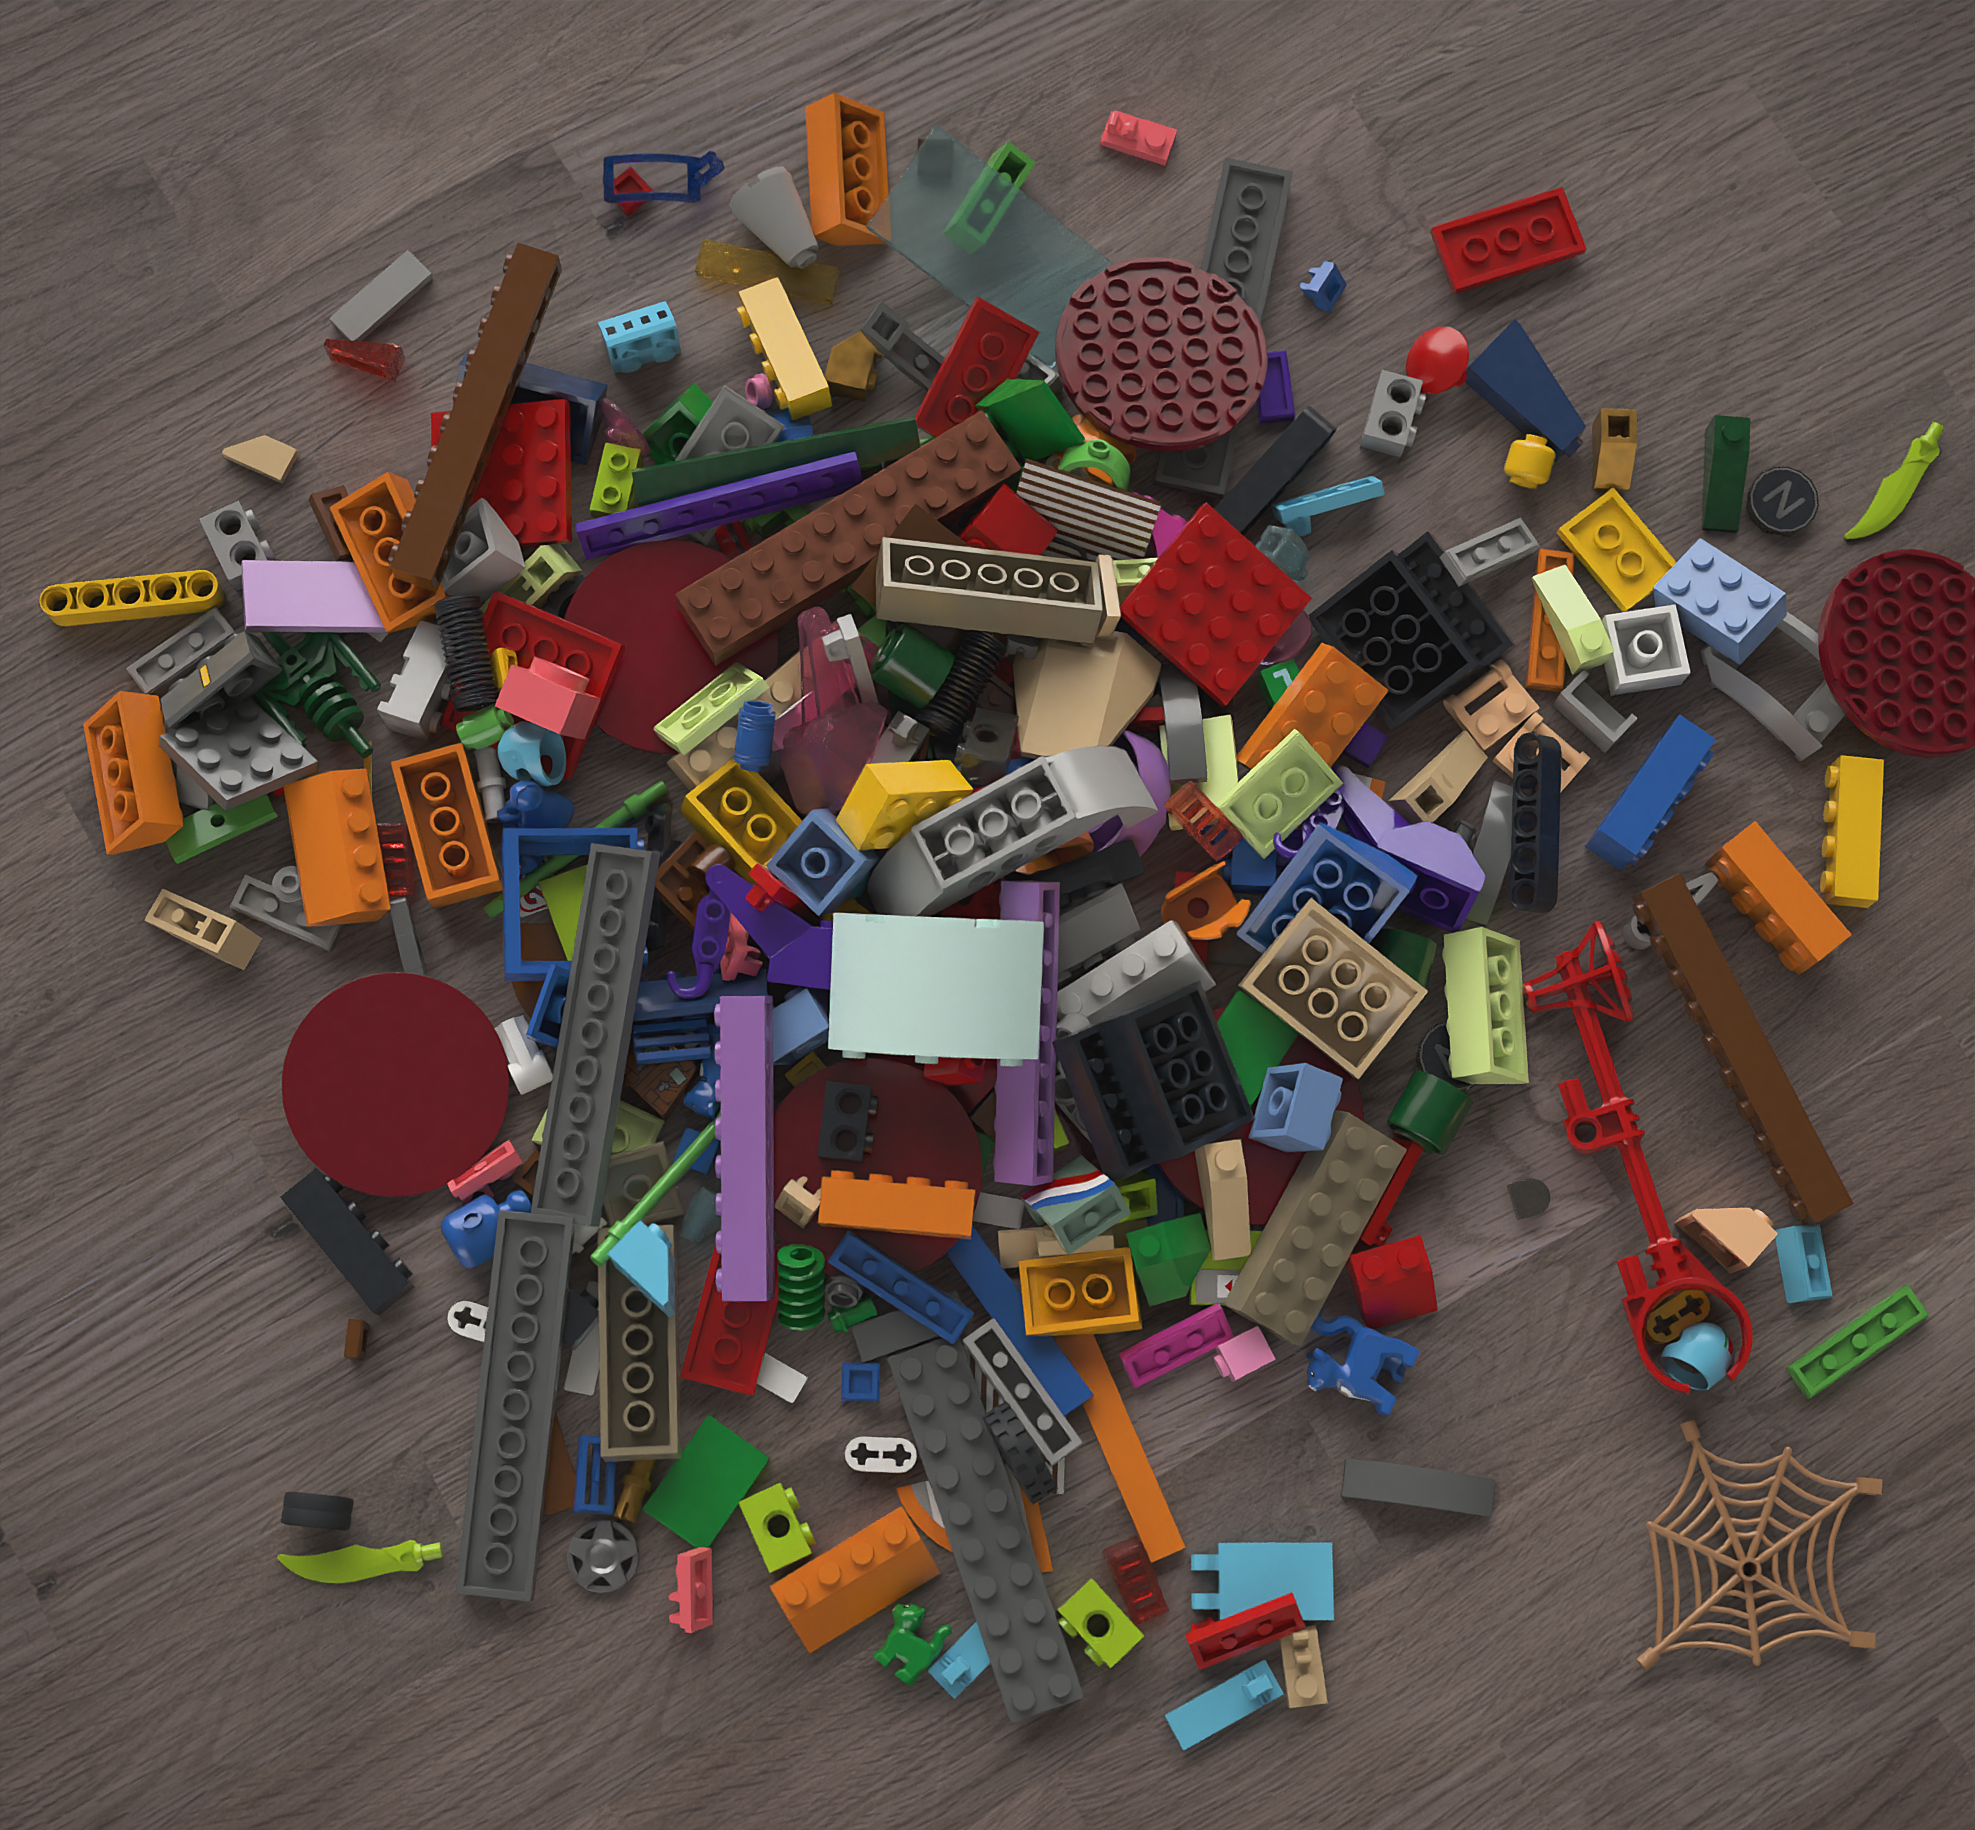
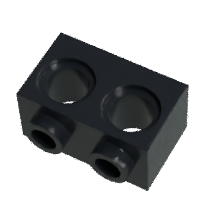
[817,1081,878,1164]

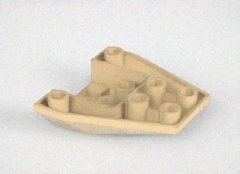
[1013,629,1161,759]

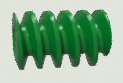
[777,1244,825,1331]

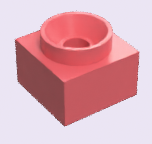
[495,657,601,739]

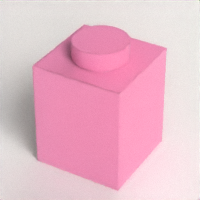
[1213,1326,1275,1382]

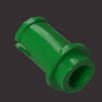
[827,1293,877,1334]

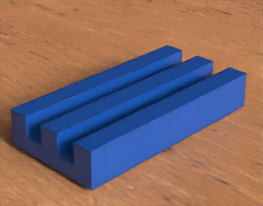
[631,1019,711,1065]
[573,1435,616,1515]

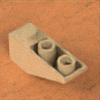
[1389,730,1488,825]

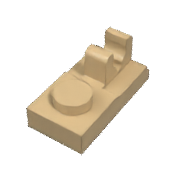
[1279,1625,1328,1708]

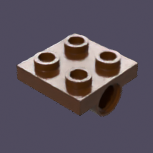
[654,830,745,933]

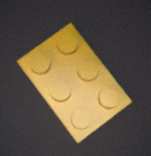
[1556,488,1677,612]

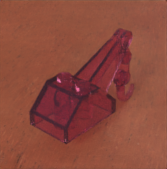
[779,607,888,816]

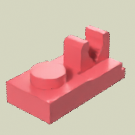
[1100,111,1177,166]
[720,913,762,981]
[447,1140,523,1204]
[669,1547,713,1633]

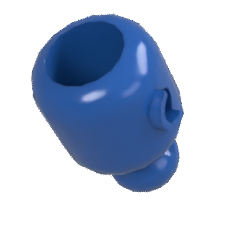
[440,1190,532,1268]

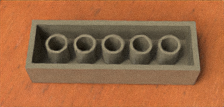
[876,537,1103,643]
[1223,1110,1407,1347]
[598,1225,682,1462]

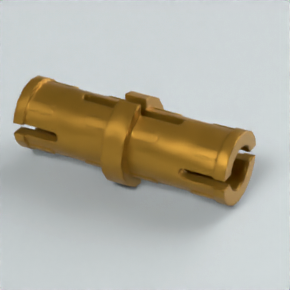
[613,1459,657,1523]

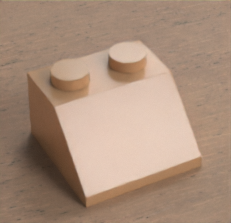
[1675,1208,1778,1274]

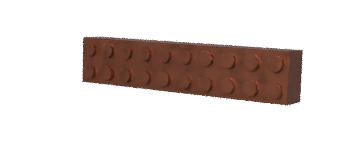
[675,411,1022,666]

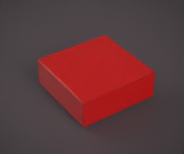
[604,166,654,217]

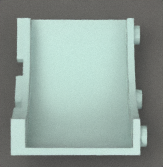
[828,913,1044,1066]

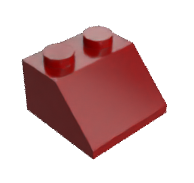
[957,484,1059,556]
[1345,1235,1438,1330]

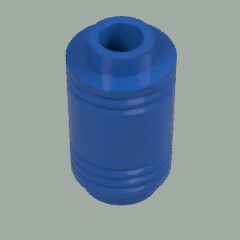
[734,701,776,771]

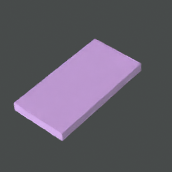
[241,560,388,633]

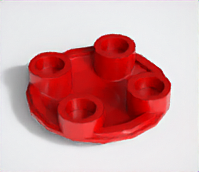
[1406,327,1470,394]

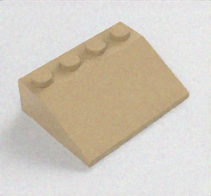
[1238,898,1428,1079]

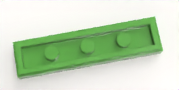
[1786,1284,1930,1399]

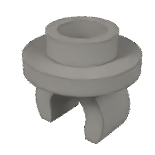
[272,866,302,903]

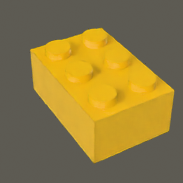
[679,757,802,886]
[836,760,973,851]

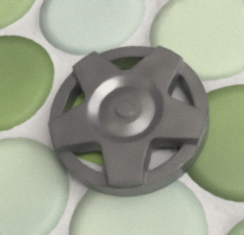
[567,1520,639,1593]

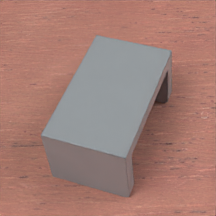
[1553,670,1638,753]

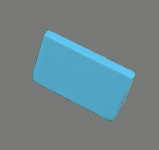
[1775,1224,1833,1303]

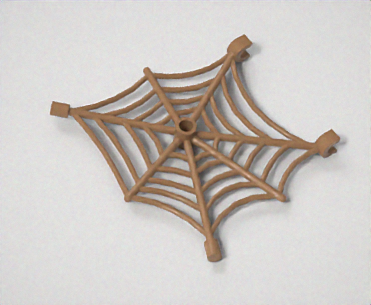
[1636,1419,1882,1671]

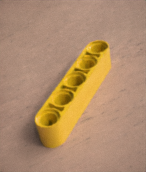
[39,570,225,626]

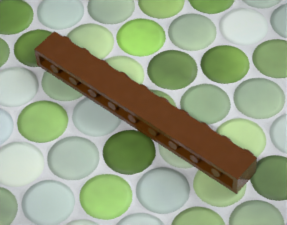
[388,242,562,592]
[1631,873,1854,1225]

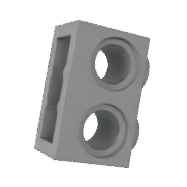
[1360,370,1426,457]
[199,501,276,591]

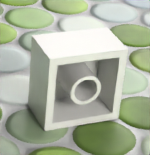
[1602,604,1691,696]

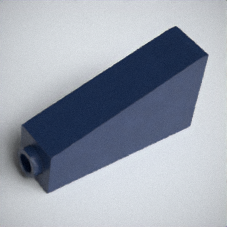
[1465,319,1586,463]

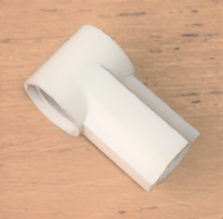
[495,1015,553,1095]

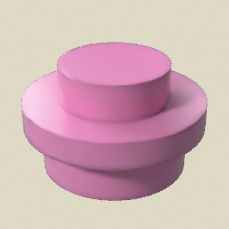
[745,373,775,410]

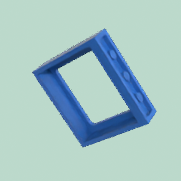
[502,828,648,981]

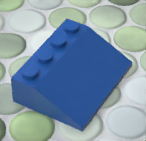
[1236,822,1417,954]

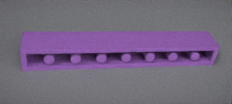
[993,880,1060,1186]
[714,996,775,1301]

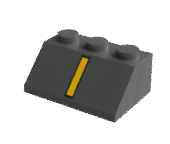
[161,631,283,729]

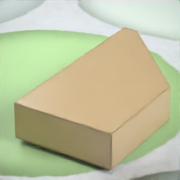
[222,435,299,484]

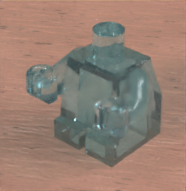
[1255,525,1310,581]

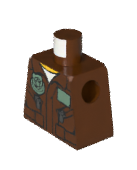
[623,1032,700,1121]

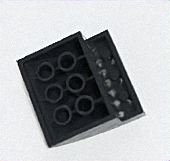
[1306,531,1517,731]
[1052,981,1255,1181]

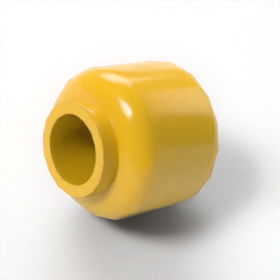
[1504,434,1555,489]

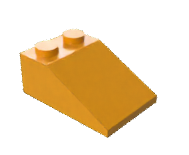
[1018,1247,1143,1336]

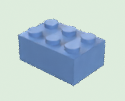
[1653,538,1787,665]

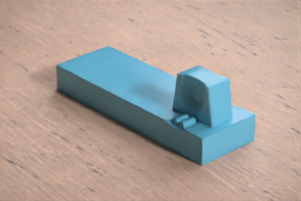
[1271,476,1385,538]
[928,1621,991,1699]
[1164,1659,1284,1751]

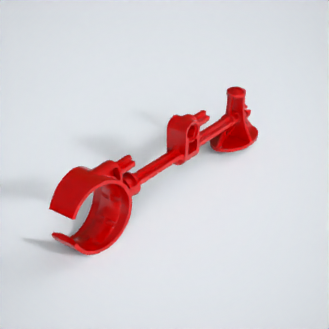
[1522,921,1753,1395]

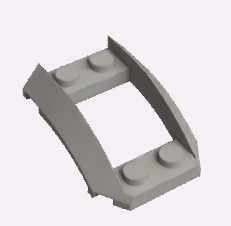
[1701,612,1845,761]

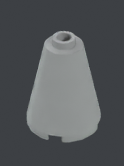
[729,166,819,269]

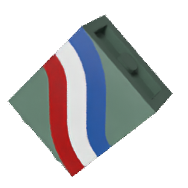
[1020,1155,1131,1255]

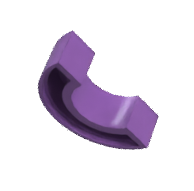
[1088,729,1172,857]

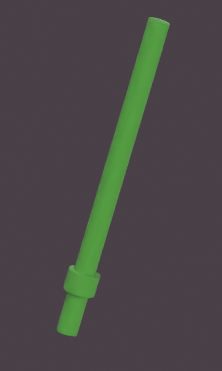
[483,780,669,919]
[590,1111,721,1267]

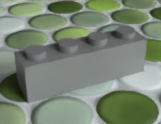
[963,1318,1083,1467]

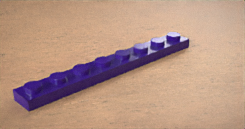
[575,451,863,560]

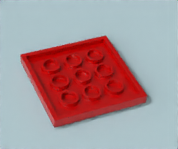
[431,399,572,548]
[1119,502,1312,707]
[440,590,626,781]

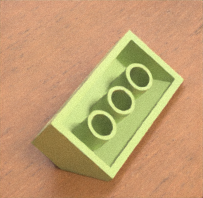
[1442,927,1529,1084]

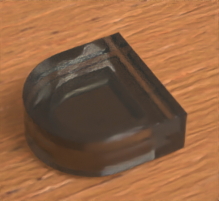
[1507,1178,1550,1221]

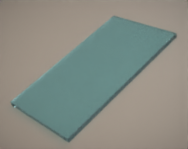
[866,124,1114,369]

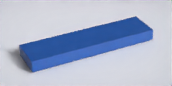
[828,1229,974,1345]

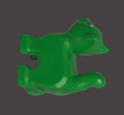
[873,1603,952,1686]

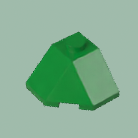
[635,383,713,465]
[1126,1213,1211,1306]

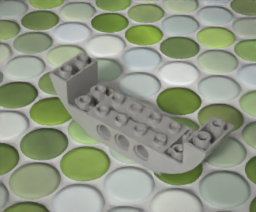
[867,746,1159,917]

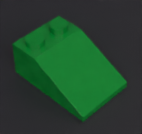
[975,379,1085,463]

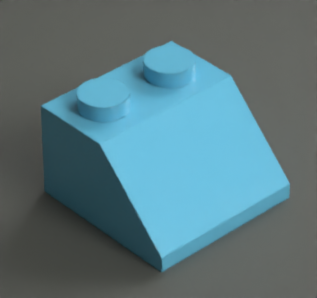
[608,1220,675,1318]

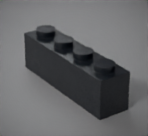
[280,1168,415,1316]

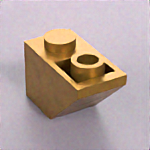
[824,331,884,402]
[1592,409,1637,492]

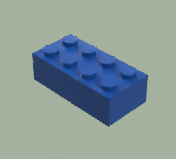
[1585,714,1716,871]

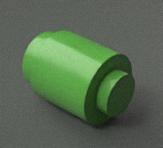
[456,703,514,751]

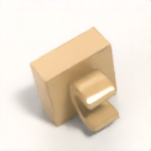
[774,1176,821,1229]

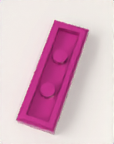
[1118,1303,1234,1388]

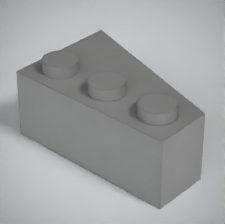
[377,620,468,742]

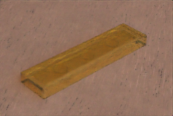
[695,239,840,304]

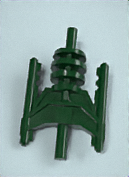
[252,632,381,759]

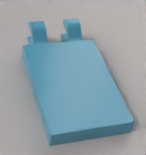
[1191,1542,1334,1621]

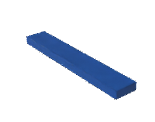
[946,1226,1094,1417]

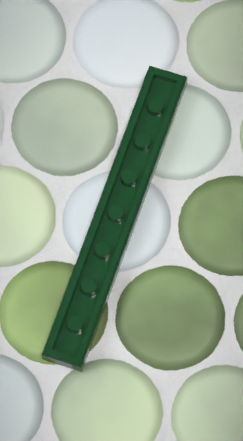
[631,417,921,507]

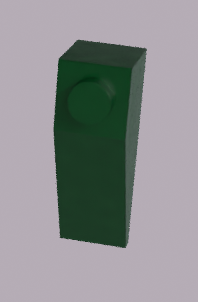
[1702,415,1750,533]

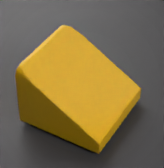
[490,648,518,692]

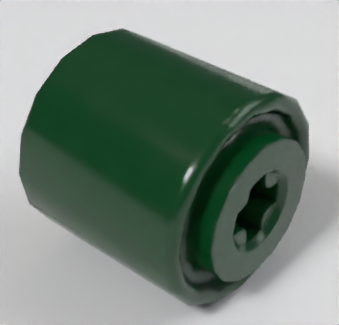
[870,623,955,709]
[1370,928,1437,1004]
[1387,1070,1473,1155]

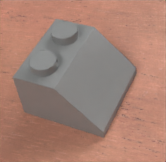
[441,498,526,604]

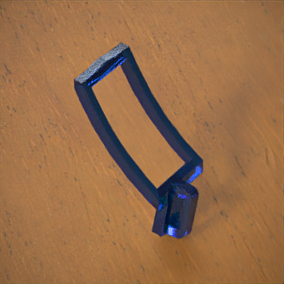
[603,150,725,203]

